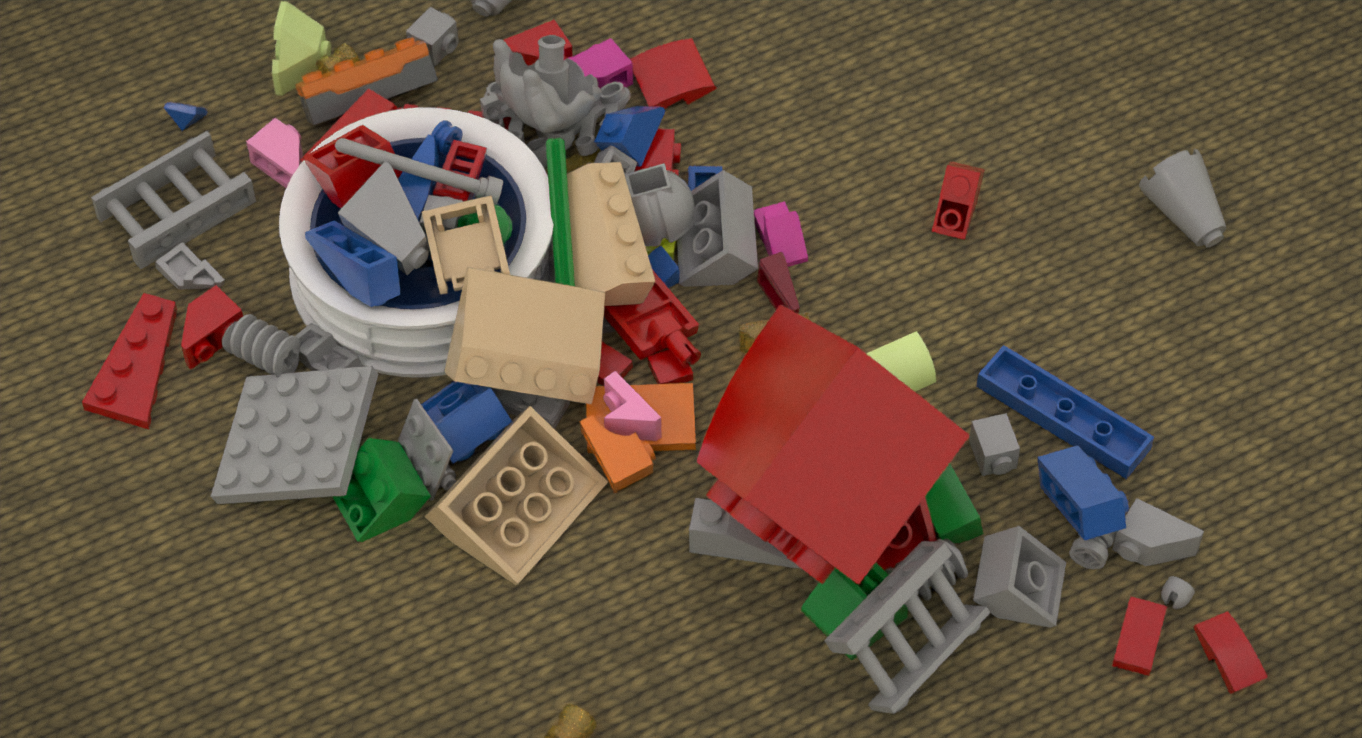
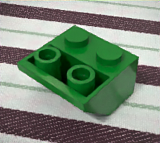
[332,438,431,542]
[801,562,908,661]

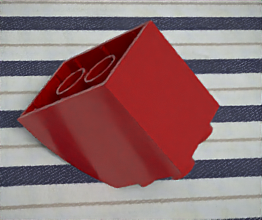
[697,304,970,585]

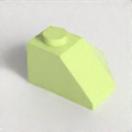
[272,1,331,95]

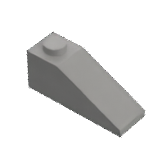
[689,498,799,569]

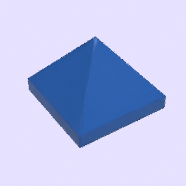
[164,102,207,131]

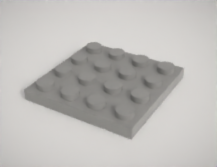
[211,366,378,504]

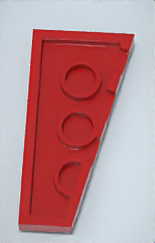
[82,293,177,429]

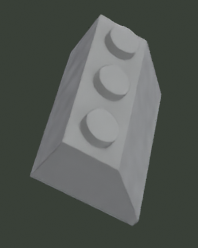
[677,170,758,287]

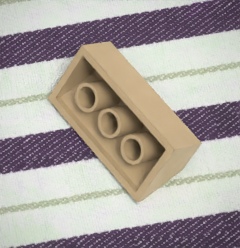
[567,162,655,306]

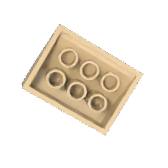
[444,267,605,404]
[425,406,608,585]

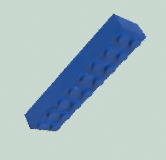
[976,345,1154,479]

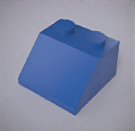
[421,381,512,463]

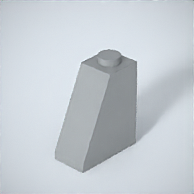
[338,161,430,276]

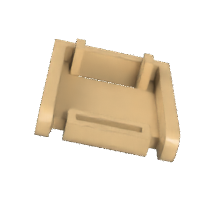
[422,195,510,295]

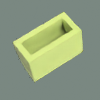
[866,331,936,392]

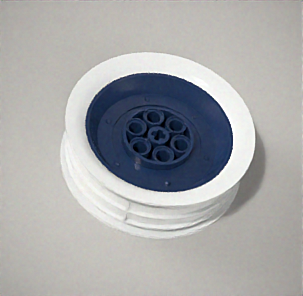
[279,108,554,377]

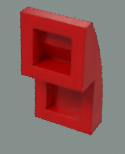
[1193,611,1268,694]

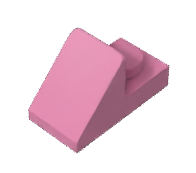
[603,371,662,441]

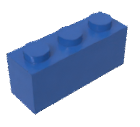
[1037,445,1129,541]

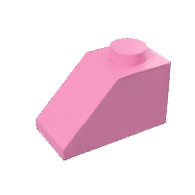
[246,118,303,188]

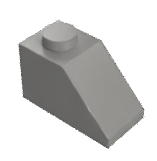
[1112,498,1204,566]

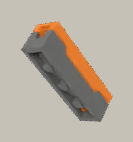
[295,37,438,125]

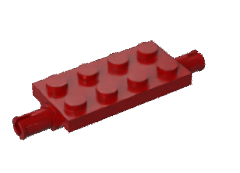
[604,269,701,368]

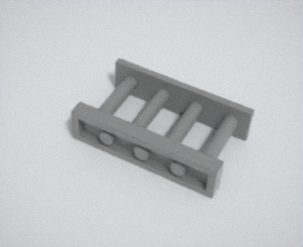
[91,131,256,269]
[824,541,990,714]

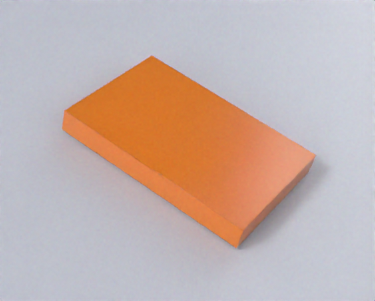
[586,383,696,453]

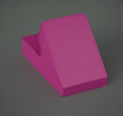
[754,201,808,267]

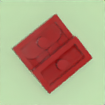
[629,38,717,109]

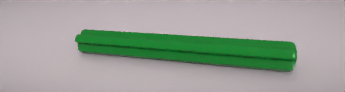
[546,138,575,286]

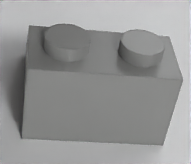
[973,526,1066,628]

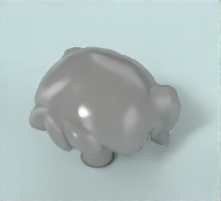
[493,35,601,133]

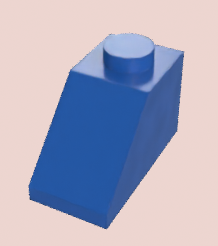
[594,106,665,167]

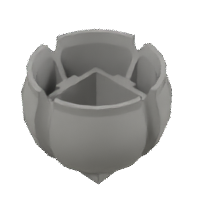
[625,163,695,246]

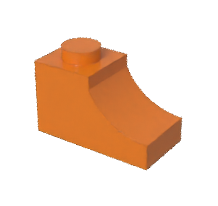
[580,415,656,493]

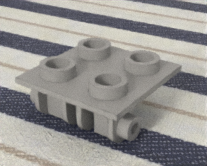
[398,399,457,501]

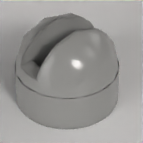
[1161,576,1195,609]

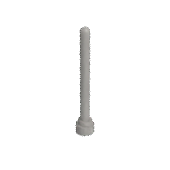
[335,138,503,205]

